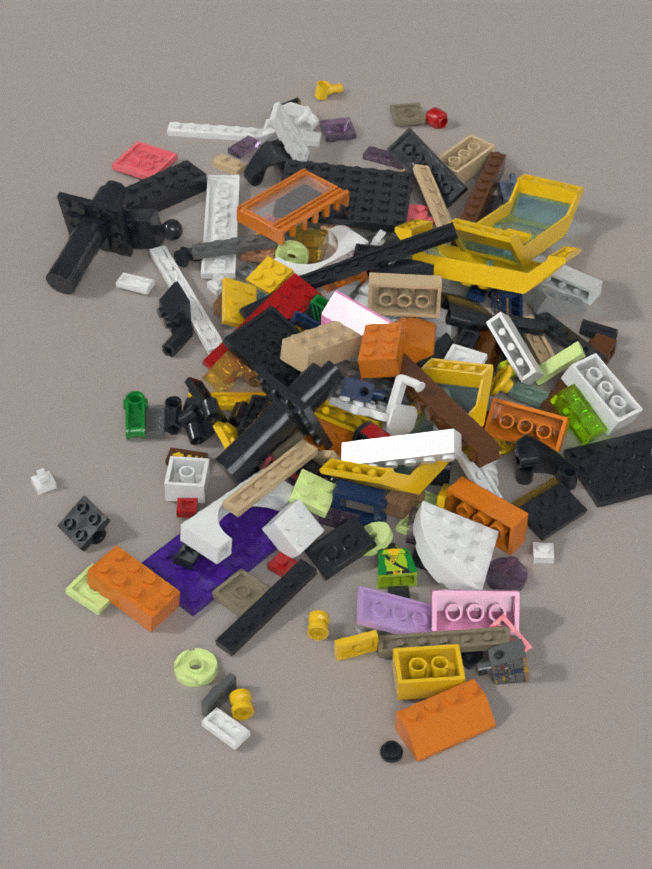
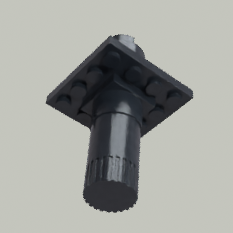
[46,180,134,295]
[215,360,344,485]

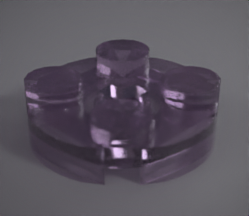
[486,556,528,591]

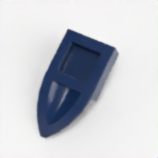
[467,285,487,303]

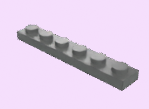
[192,231,294,260]

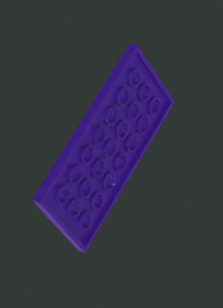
[142,507,279,616]

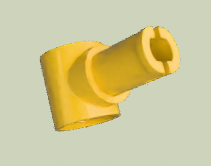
[314,80,343,100]

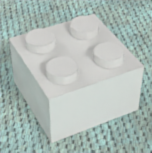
[164,456,210,503]
[262,499,324,558]

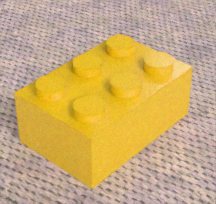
[392,644,465,700]

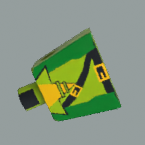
[377,543,418,589]

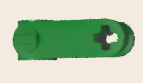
[123,391,148,440]

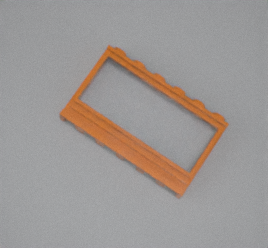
[237,168,349,245]

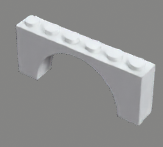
[275,225,369,276]
[180,468,294,564]

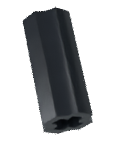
[510,315,546,336]
[579,319,618,339]
[162,323,193,357]
[228,400,248,428]

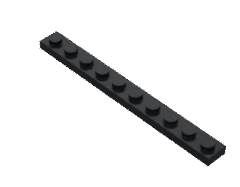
[299,222,458,289]

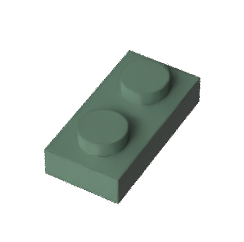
[508,381,549,408]

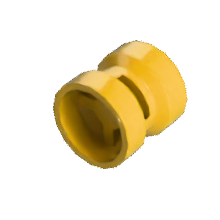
[307,610,330,640]
[229,688,254,720]

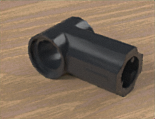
[165,396,183,435]

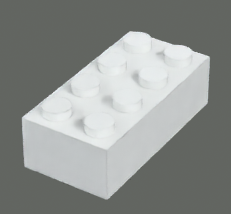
[561,353,643,435]

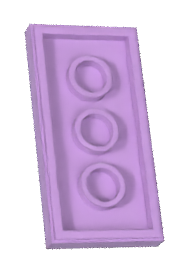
[356,586,432,634]

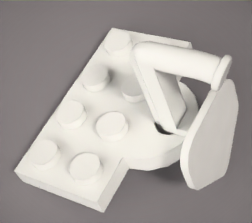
[262,102,311,162]
[329,374,425,436]

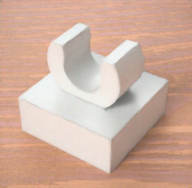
[207,272,224,296]
[31,468,57,495]

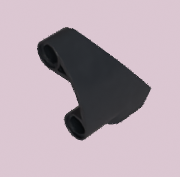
[244,140,289,186]
[366,259,434,277]
[440,292,494,332]
[177,397,222,445]
[514,434,579,491]

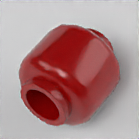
[426,107,448,129]

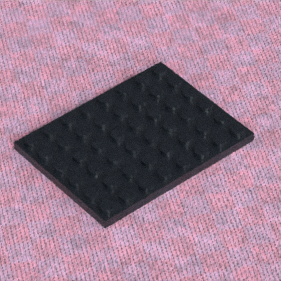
[273,159,413,231]

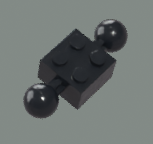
[123,209,183,249]

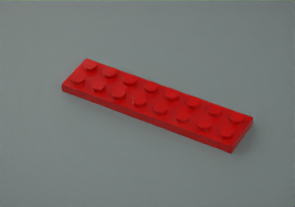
[202,273,322,386]

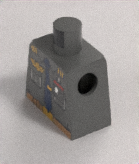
[476,639,529,685]

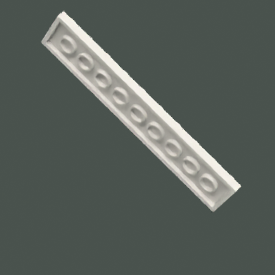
[201,175,240,279]

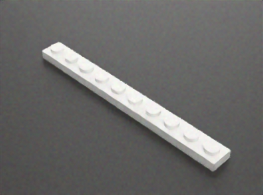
[167,122,321,146]
[149,245,223,355]

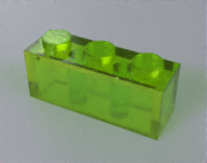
[550,384,608,445]

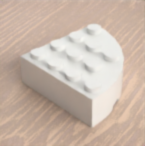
[413,501,499,589]

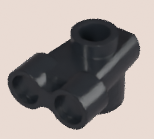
[174,247,201,267]

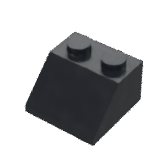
[157,281,192,334]

